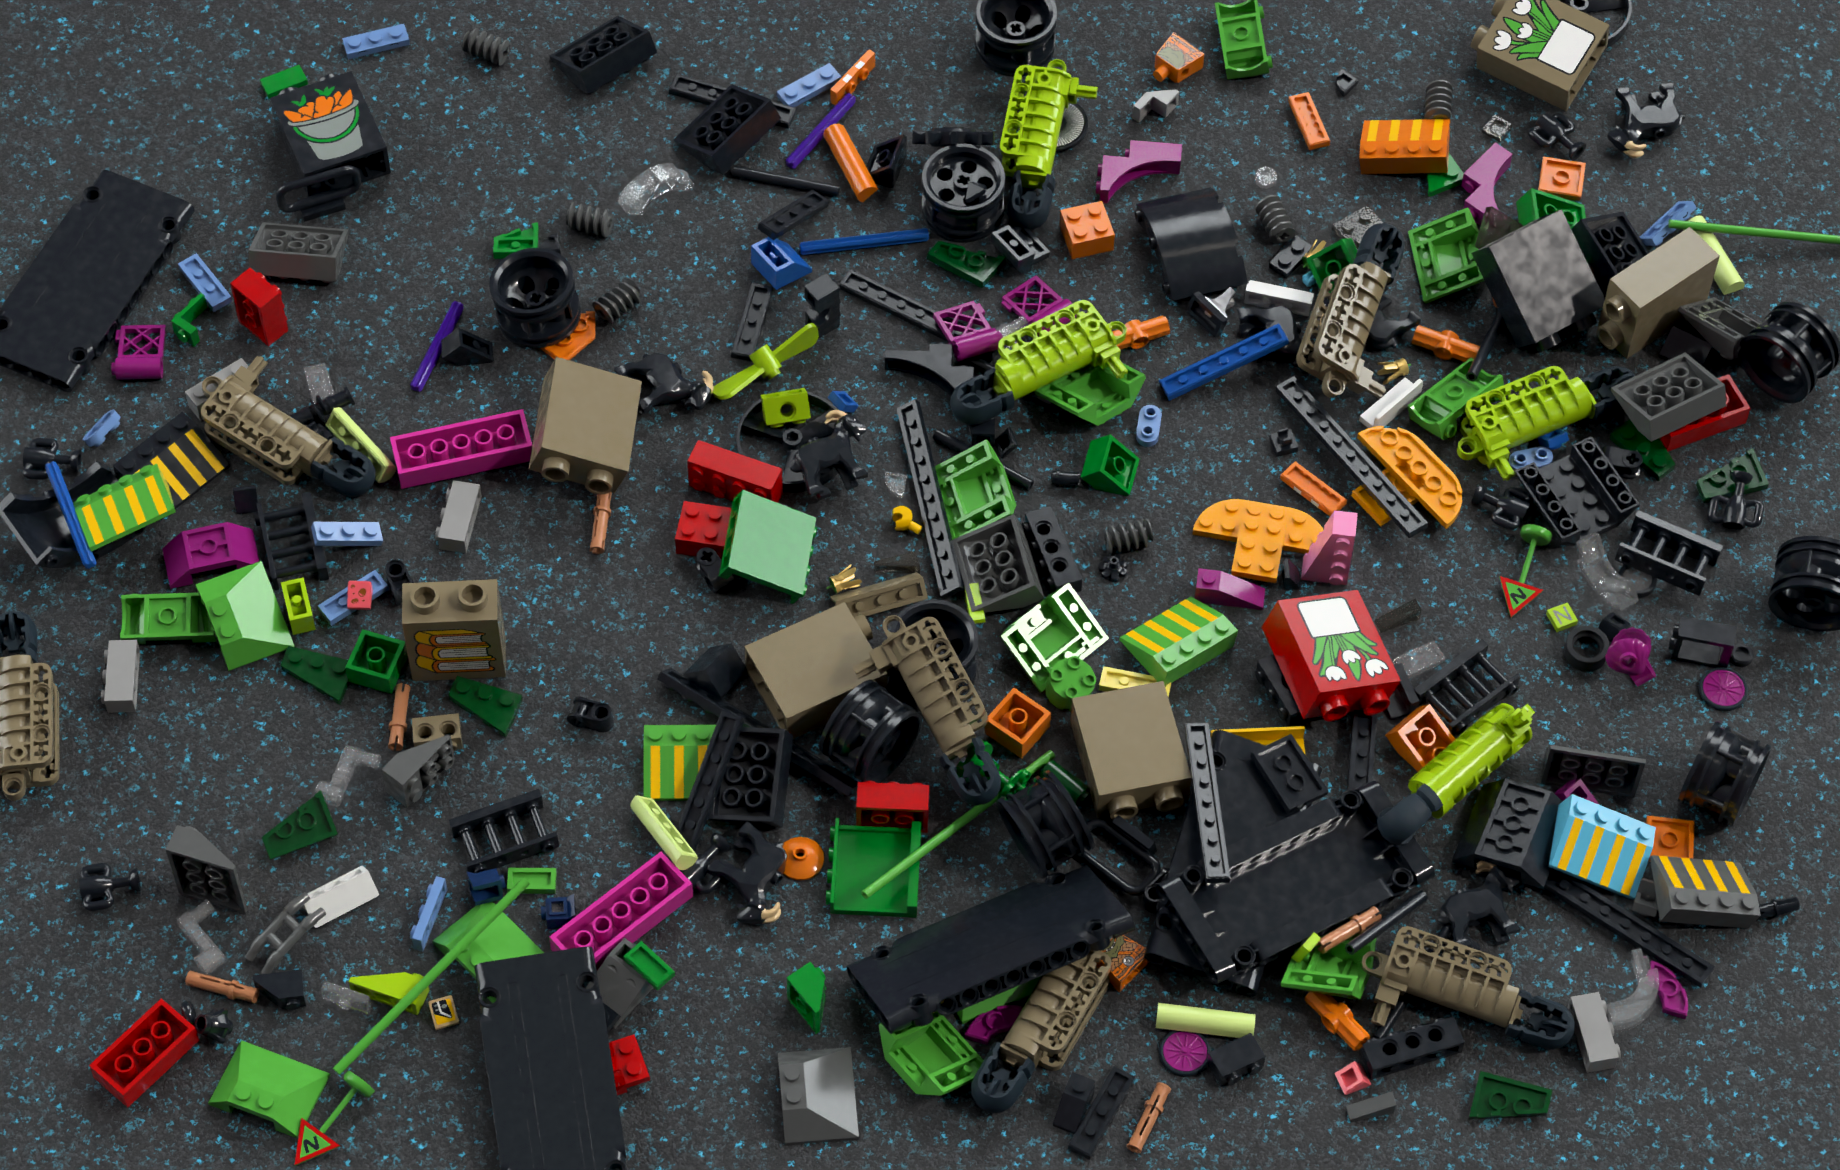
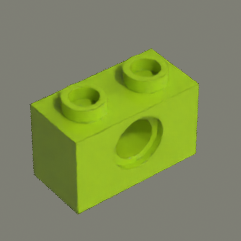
[760,388,811,427]
[281,577,316,635]

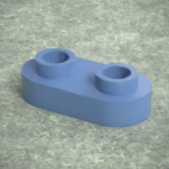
[1136,405,1162,447]
[83,409,121,447]
[1508,446,1553,471]

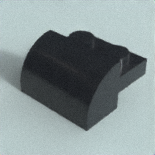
[990,225,1050,273]

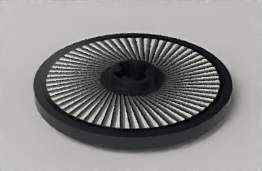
[1056,103,1088,152]

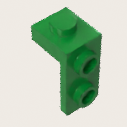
[171,293,207,347]

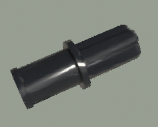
[1756,896,1800,921]

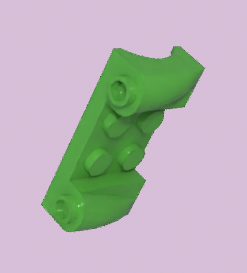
[1215,0,1273,79]
[1408,358,1504,440]
[120,593,216,644]

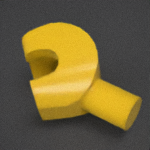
[892,506,922,534]

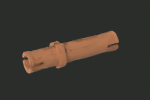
[590,492,612,554]
[388,683,411,751]
[1316,906,1382,954]
[185,970,259,1003]
[1127,1082,1171,1154]

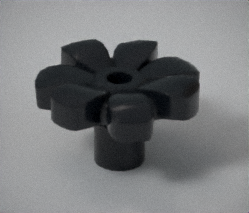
[1098,554,1128,582]

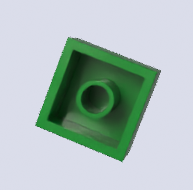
[345,629,408,694]

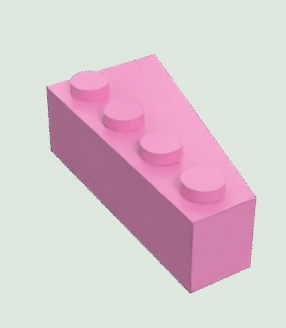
[1301,511,1357,585]

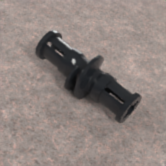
[287,386,355,425]

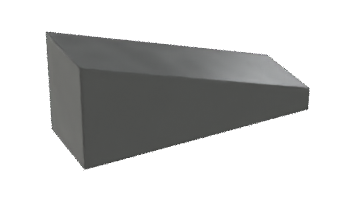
[1346,1091,1396,1122]

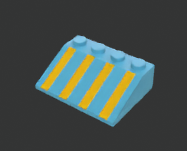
[1549,794,1656,900]

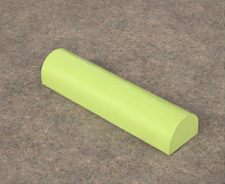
[1683,216,1745,295]
[325,407,396,483]
[630,795,698,870]
[1156,1003,1256,1038]

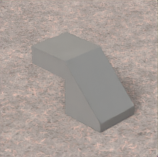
[1132,89,1179,122]

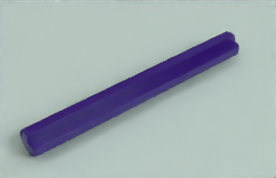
[786,93,856,169]
[410,301,464,392]

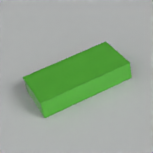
[507,868,557,894]

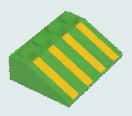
[73,464,176,551]
[1119,596,1238,687]
[644,725,716,801]

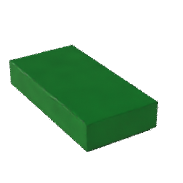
[260,65,308,99]
[623,941,675,991]

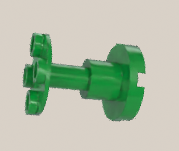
[956,740,1031,800]

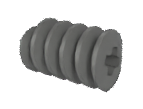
[462,28,509,66]
[1424,80,1453,123]
[1256,195,1296,244]
[566,201,614,237]
[592,278,641,323]
[1103,518,1153,554]

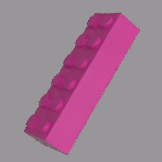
[390,409,532,489]
[549,852,693,970]

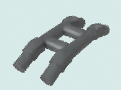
[245,892,326,974]

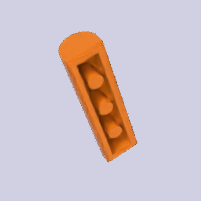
[823,124,878,202]

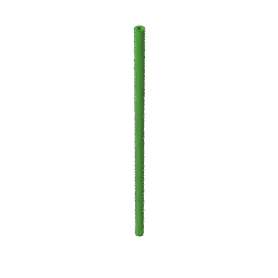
[1668,219,1840,244]
[861,750,1055,899]
[333,877,530,1075]

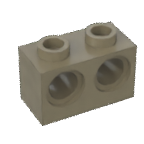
[412,713,463,751]

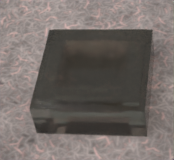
[1482,115,1513,143]

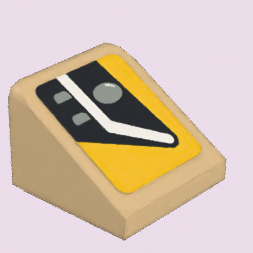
[428,995,459,1030]

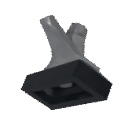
[1186,287,1235,338]

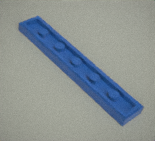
[1159,323,1289,401]

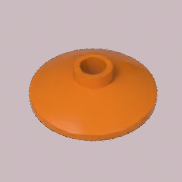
[783,837,824,880]

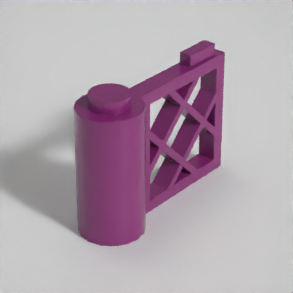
[1001,275,1077,337]
[933,301,1003,361]
[111,325,166,380]

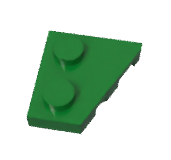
[1426,153,1464,197]
[493,222,539,259]

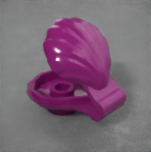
[1605,627,1656,687]

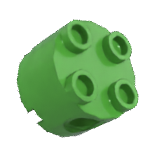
[1045,656,1096,711]

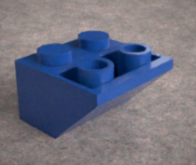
[751,237,812,290]

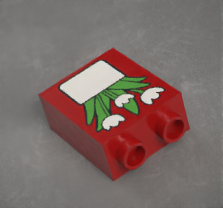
[1262,590,1401,721]

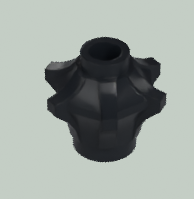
[195,1008,233,1044]

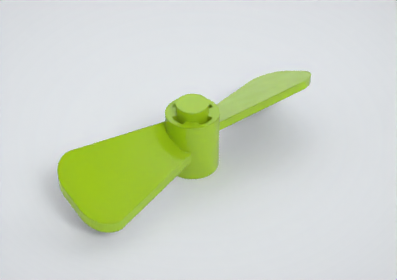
[712,323,819,400]

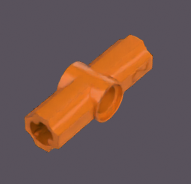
[1112,315,1170,350]
[1412,325,1480,362]
[1305,992,1370,1051]

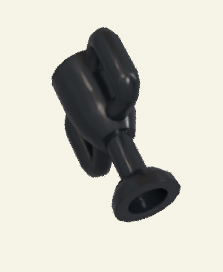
[1528,113,1586,161]
[22,438,82,480]
[1707,471,1764,530]
[1471,483,1533,530]
[669,833,731,894]
[79,863,141,911]

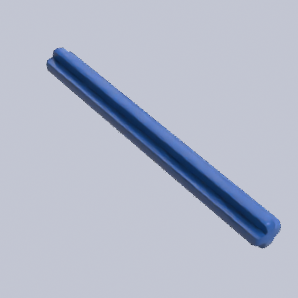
[800,228,929,255]
[45,461,97,569]

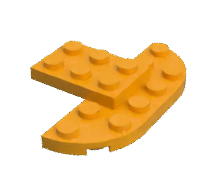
[1351,426,1462,529]
[1192,499,1323,583]

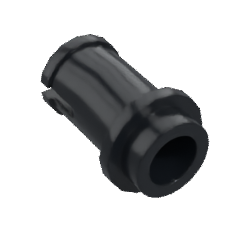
[1051,469,1080,487]

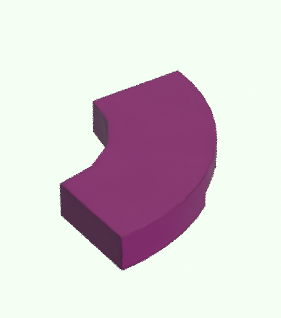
[1644,960,1688,1020]
[965,1005,1023,1045]

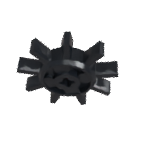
[912,127,994,148]

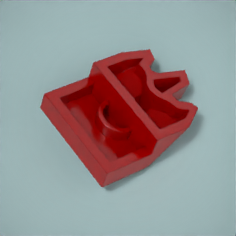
[609,1034,650,1095]

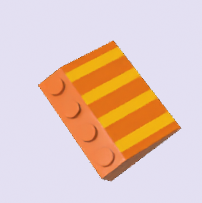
[1359,119,1450,174]

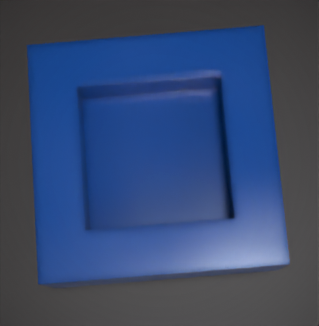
[828,391,859,412]
[1537,429,1569,450]

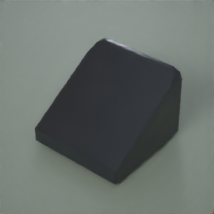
[233,485,259,514]
[1282,558,1301,590]
[1598,612,1631,643]

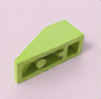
[348,972,430,1015]

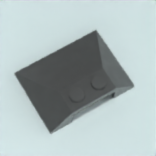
[1678,297,1760,360]
[778,1047,859,1145]

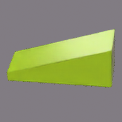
[964,583,985,624]

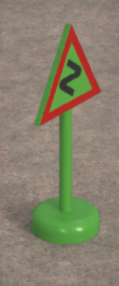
[1499,524,1552,618]
[294,1071,375,1166]

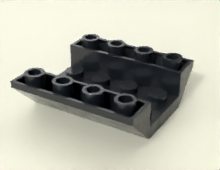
[1514,436,1640,545]
[1452,778,1563,889]

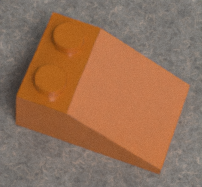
[1385,704,1455,771]

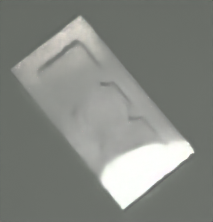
[303,362,334,403]
[1393,640,1446,679]
[321,981,372,1014]

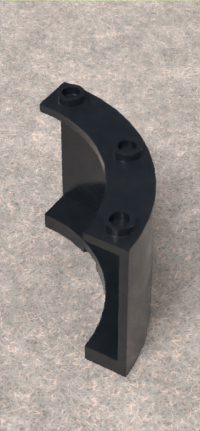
[1134,187,1248,301]
[0,461,148,568]

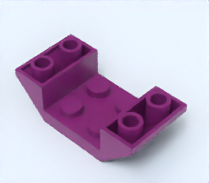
[162,522,260,589]

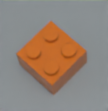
[1059,201,1115,259]
[985,688,1051,758]

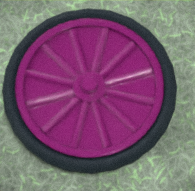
[1699,667,1748,711]
[1159,1030,1211,1076]

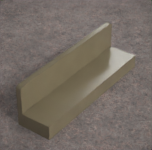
[830,572,928,617]

